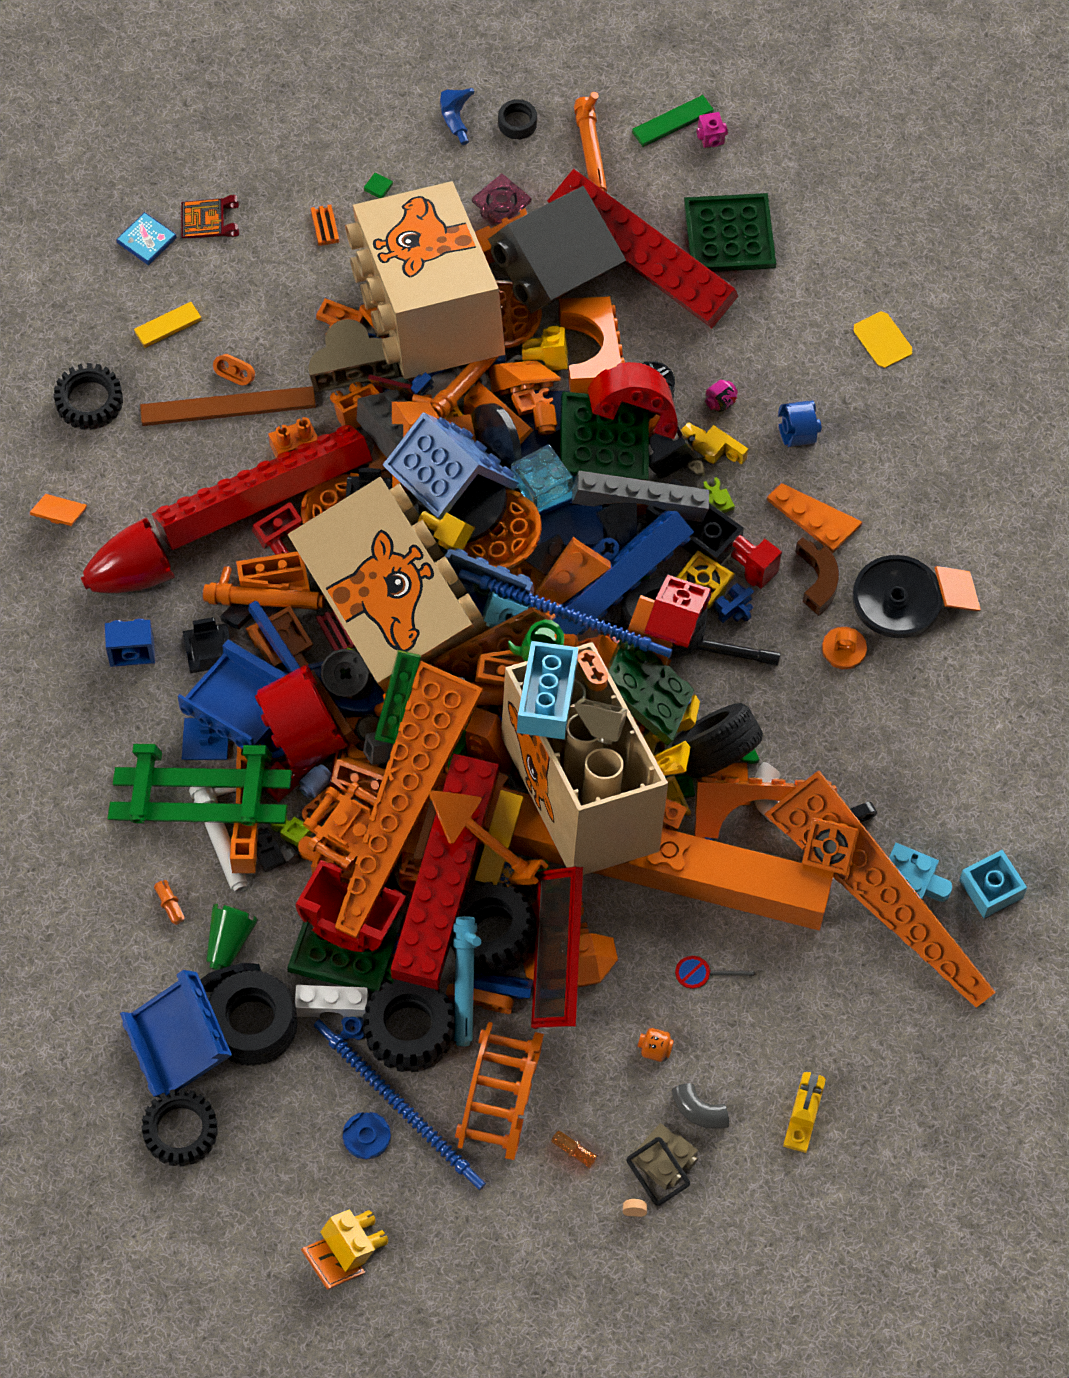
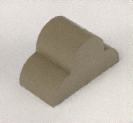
[309,319,399,393]

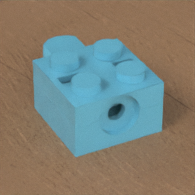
[482,591,536,628]
[889,843,952,902]

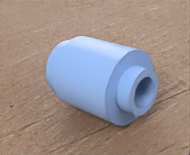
[299,764,331,798]

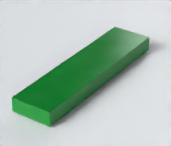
[632,95,714,147]
[374,650,421,744]

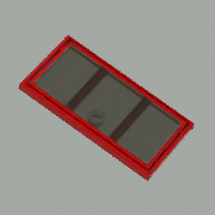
[531,866,583,1029]

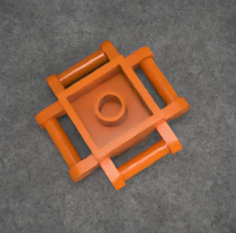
[303,781,377,872]

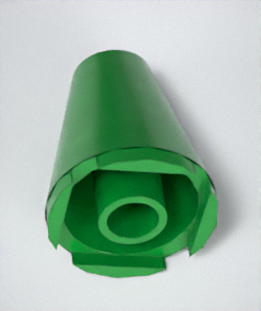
[206,904,258,970]

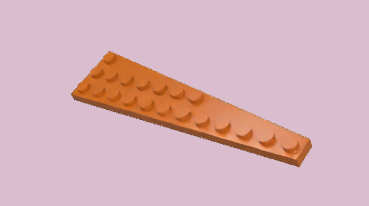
[335,661,484,939]
[764,771,996,1008]

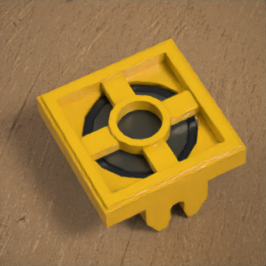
[676,551,735,609]

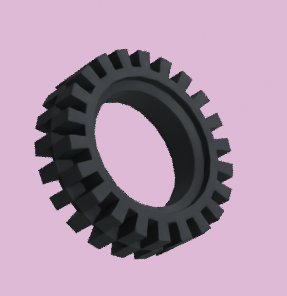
[54,363,123,430]
[141,1089,218,1167]

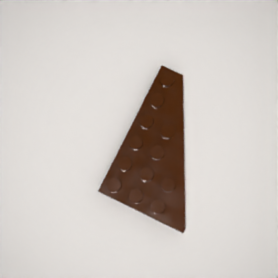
[418,607,551,722]

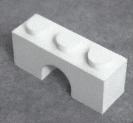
[295,985,368,1018]

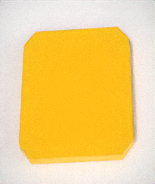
[854,311,912,368]

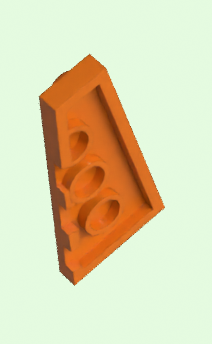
[767,483,862,553]

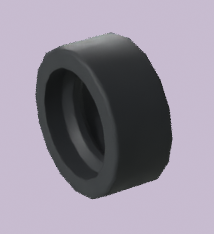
[498,99,537,140]

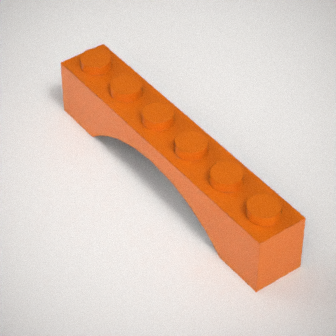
[230,743,261,873]

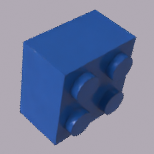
[105,619,155,667]

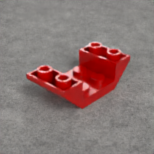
[644,575,711,648]

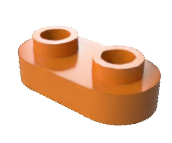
[213,354,255,385]

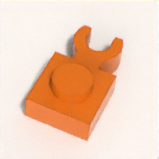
[511,388,553,416]

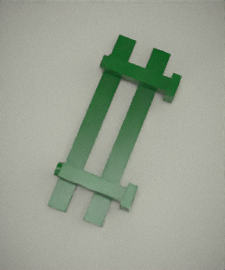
[107,744,292,826]

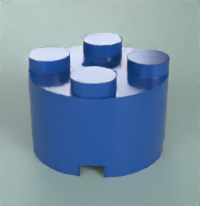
[778,401,822,447]

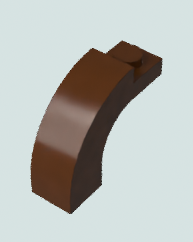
[795,537,839,616]

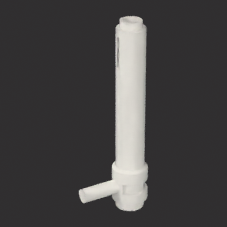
[189,787,248,893]

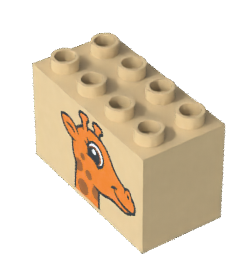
[345,181,505,379]
[287,476,490,693]
[501,642,668,875]

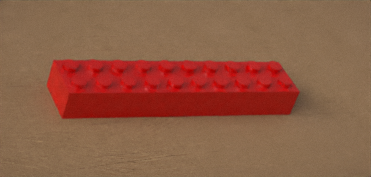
[547,168,739,329]
[152,425,372,550]
[391,753,499,990]

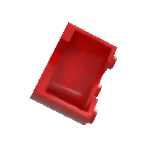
[588,362,678,439]
[255,664,349,771]
[296,860,406,952]

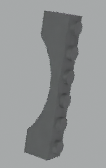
[572,471,709,522]

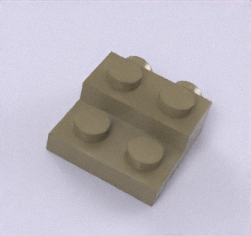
[632,1123,698,1190]

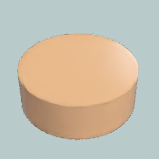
[623,1199,647,1217]

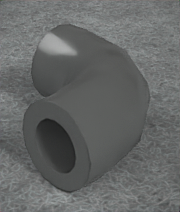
[671,1083,729,1129]

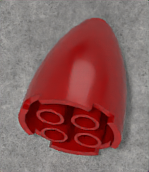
[81,517,175,593]

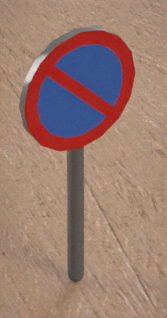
[675,955,755,989]

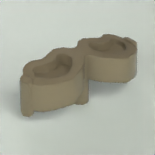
[686,460,705,477]

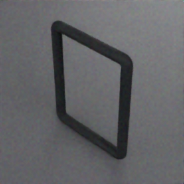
[626,1137,690,1206]

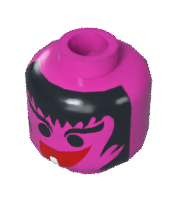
[705,380,738,412]

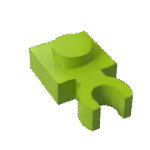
[703,477,735,513]
[270,816,313,847]

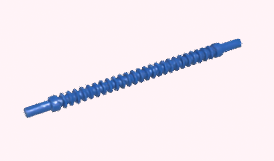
[459,569,673,658]
[314,1019,486,1190]

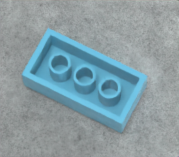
[517,641,579,740]

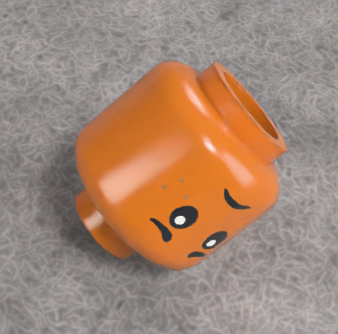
[637,1028,674,1062]

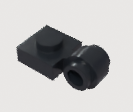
[257,827,286,872]

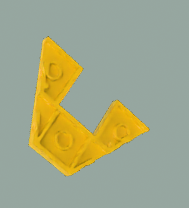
[644,695,700,776]

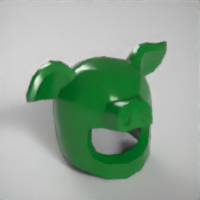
[508,620,564,661]

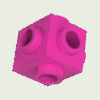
[696,112,728,148]

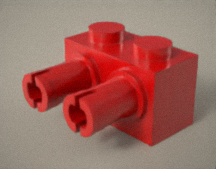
[252,502,302,555]
[731,535,782,589]

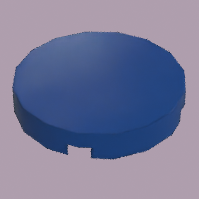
[343,1112,391,1160]

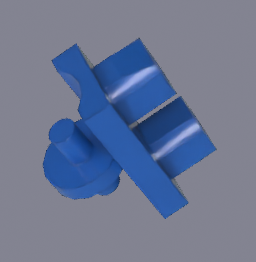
[713,583,754,623]

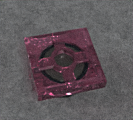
[472,173,532,226]

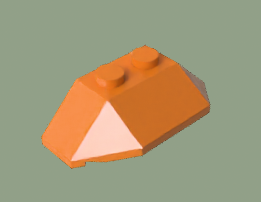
[523,933,618,992]

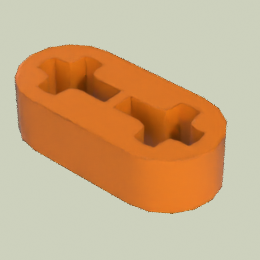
[577,650,608,691]

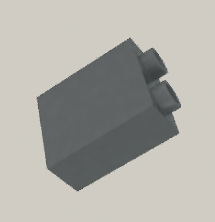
[488,186,626,314]

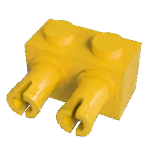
[522,326,568,371]
[418,511,475,550]
[320,1209,388,1272]

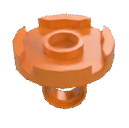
[822,627,867,670]

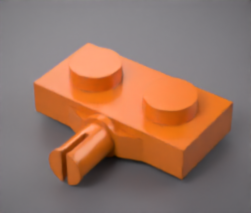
[316,298,364,333]

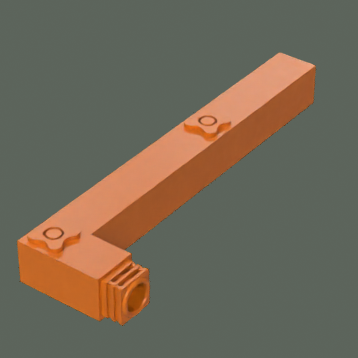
[399,772,834,931]

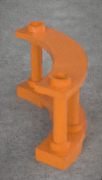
[455,1022,544,1160]

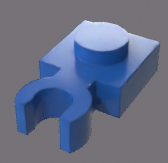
[411,372,434,395]

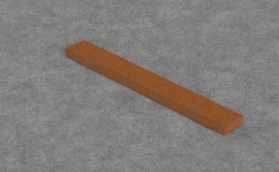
[140,386,316,426]

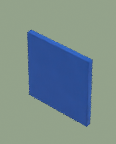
[182,718,229,760]

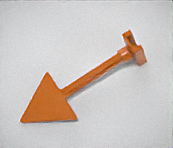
[429,790,548,886]

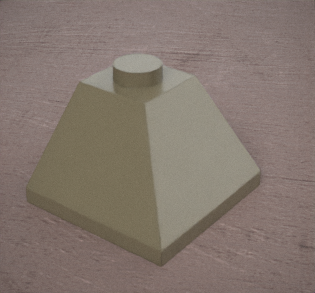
[574,698,628,744]

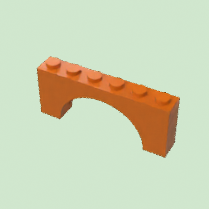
[559,296,625,394]
[694,776,837,838]

